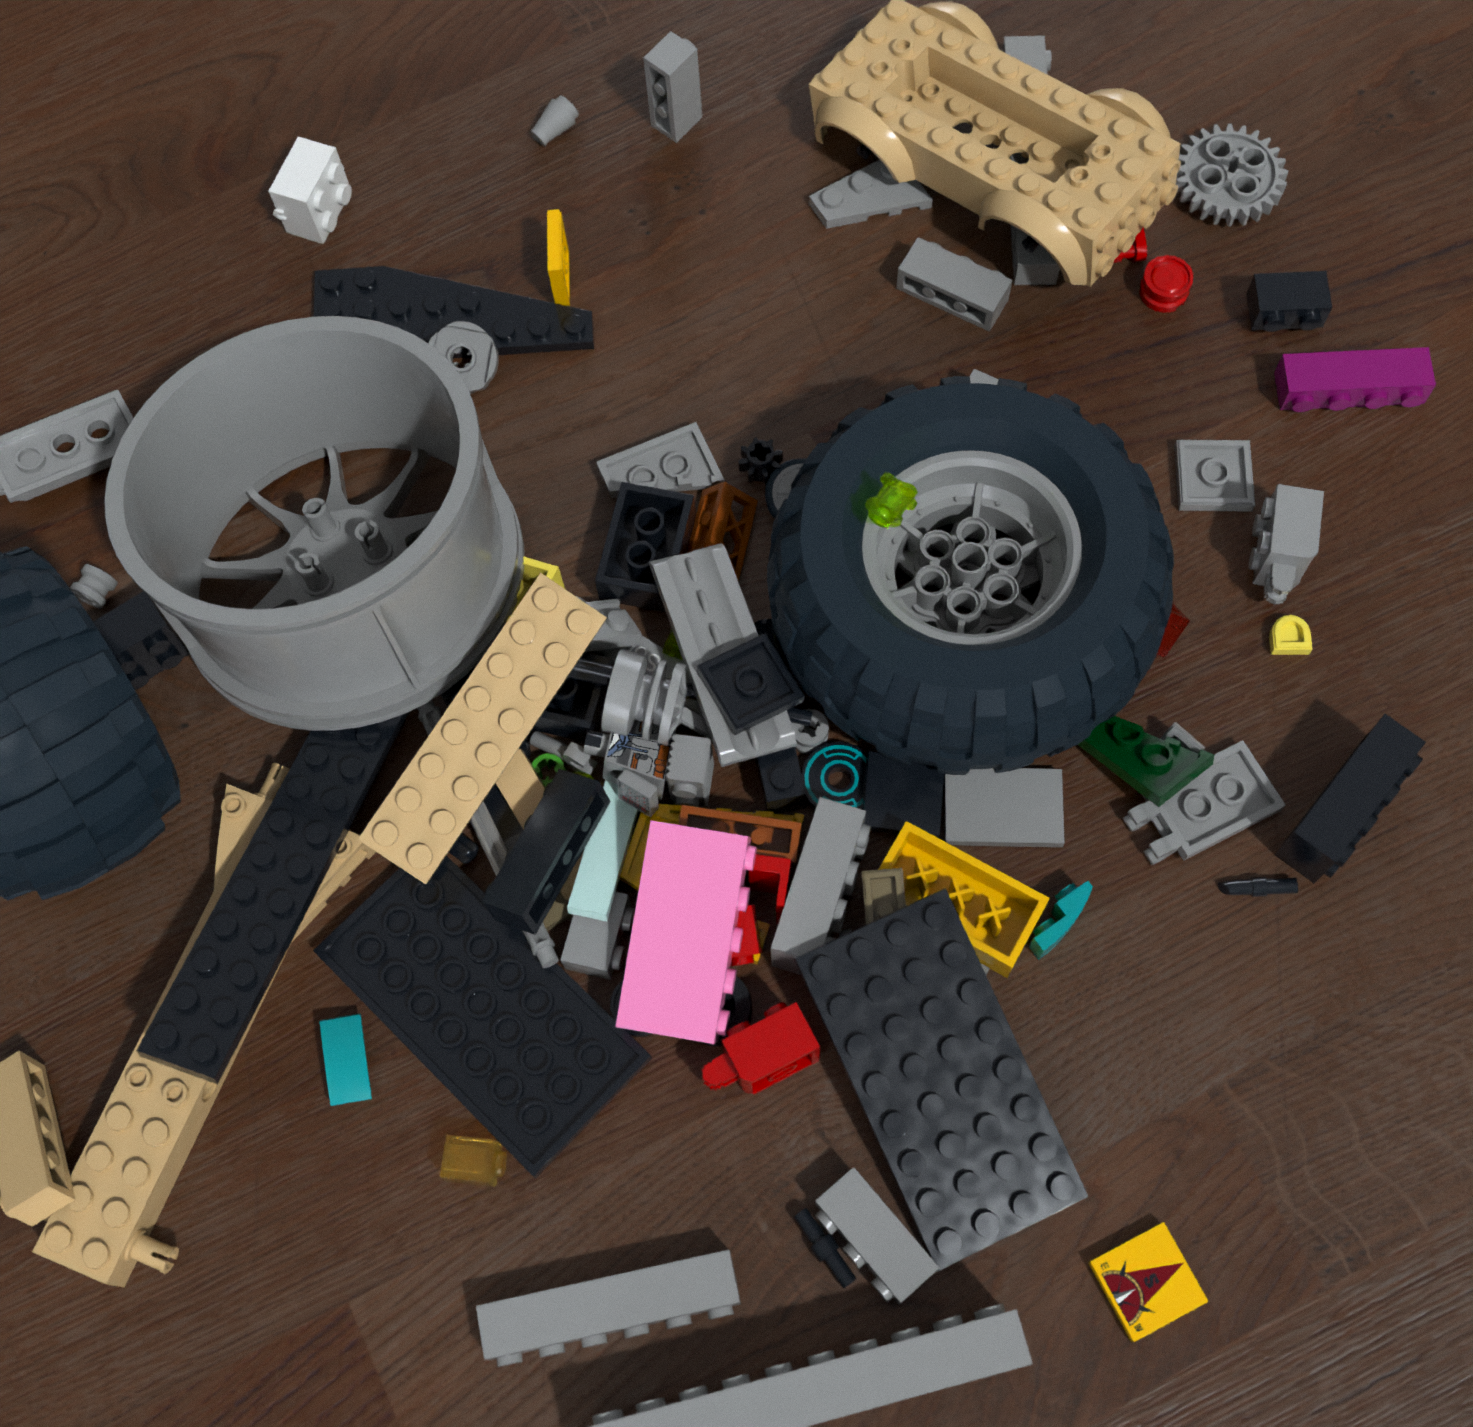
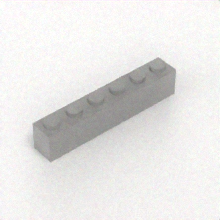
[476,1250,741,1367]

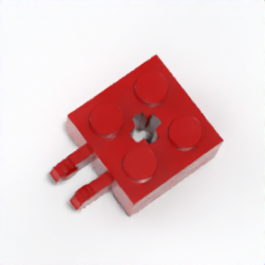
[701,1002,820,1095]

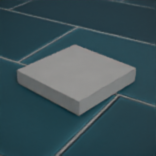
[1174,440,1255,511]

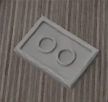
[944,768,1065,848]

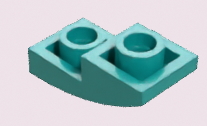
[1029,881,1093,960]
[319,1013,372,1106]

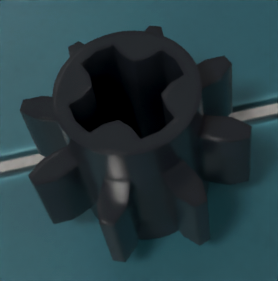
[738,437,783,485]

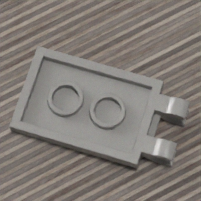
[1123,740,1286,865]

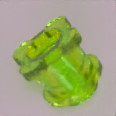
[865,472,918,528]

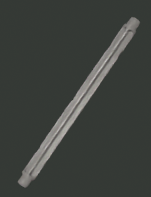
[417,700,559,968]

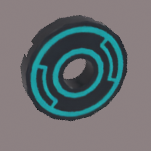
[801,742,867,810]

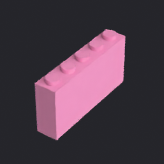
[615,820,757,1044]

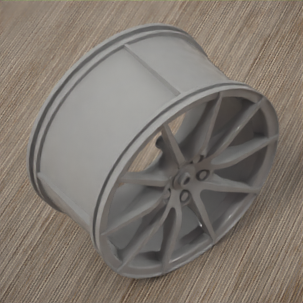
[105,316,525,731]

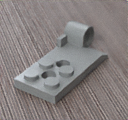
[0,389,133,503]

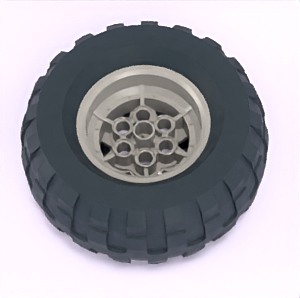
[767,376,1174,775]

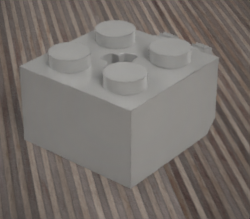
[1248,484,1324,605]

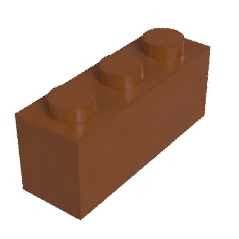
[679,805,801,863]

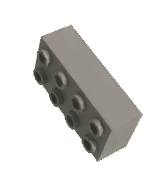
[771,797,871,975]

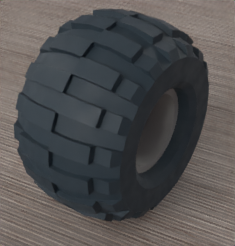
[0,546,181,901]

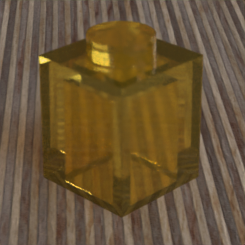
[440,1134,507,1187]

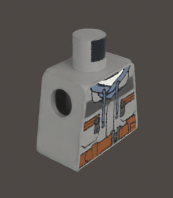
[583,720,676,800]

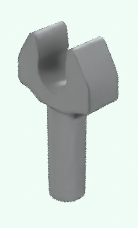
[530,731,598,776]

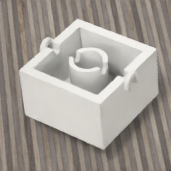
[269,136,352,244]

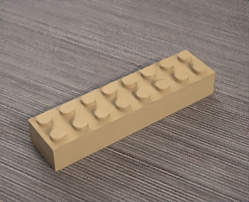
[358,573,607,884]

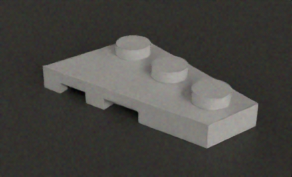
[596,422,725,498]

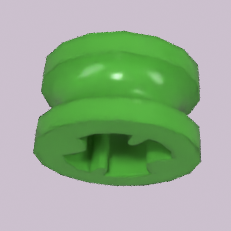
[532,753,566,787]

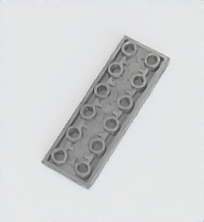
[649,543,797,767]

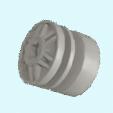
[601,649,688,746]

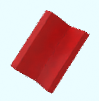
[748,854,791,925]

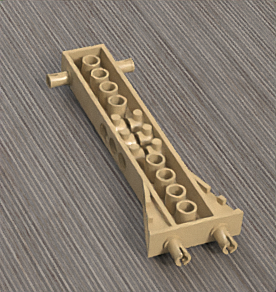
[32,763,376,1287]

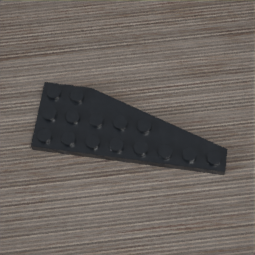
[314,266,594,358]

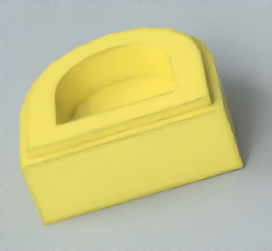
[1269,615,1312,655]

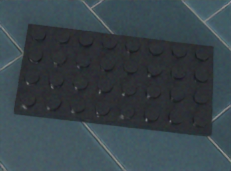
[313,856,652,1179]
[794,888,1089,1271]

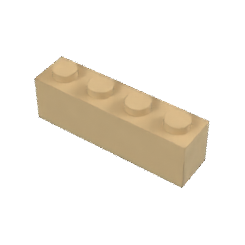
[0,1051,75,1226]

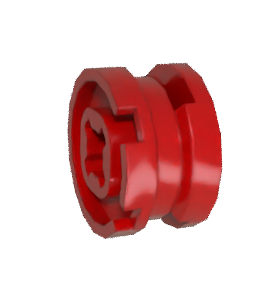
[1139,255,1194,313]

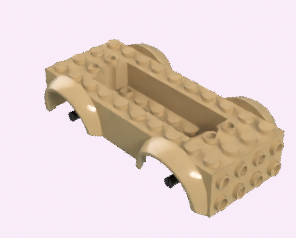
[809,0,1181,287]

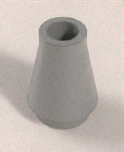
[530,95,579,147]

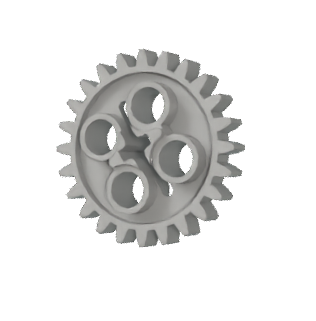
[1176,123,1288,227]

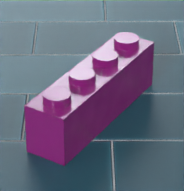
[1274,347,1436,412]

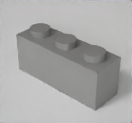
[643,31,702,143]
[896,237,1012,332]
[814,1167,939,1305]

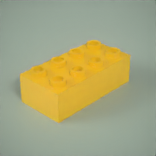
[878,821,1050,978]

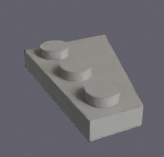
[809,160,933,229]

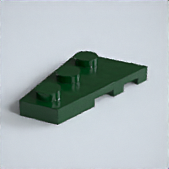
[1077,716,1215,807]

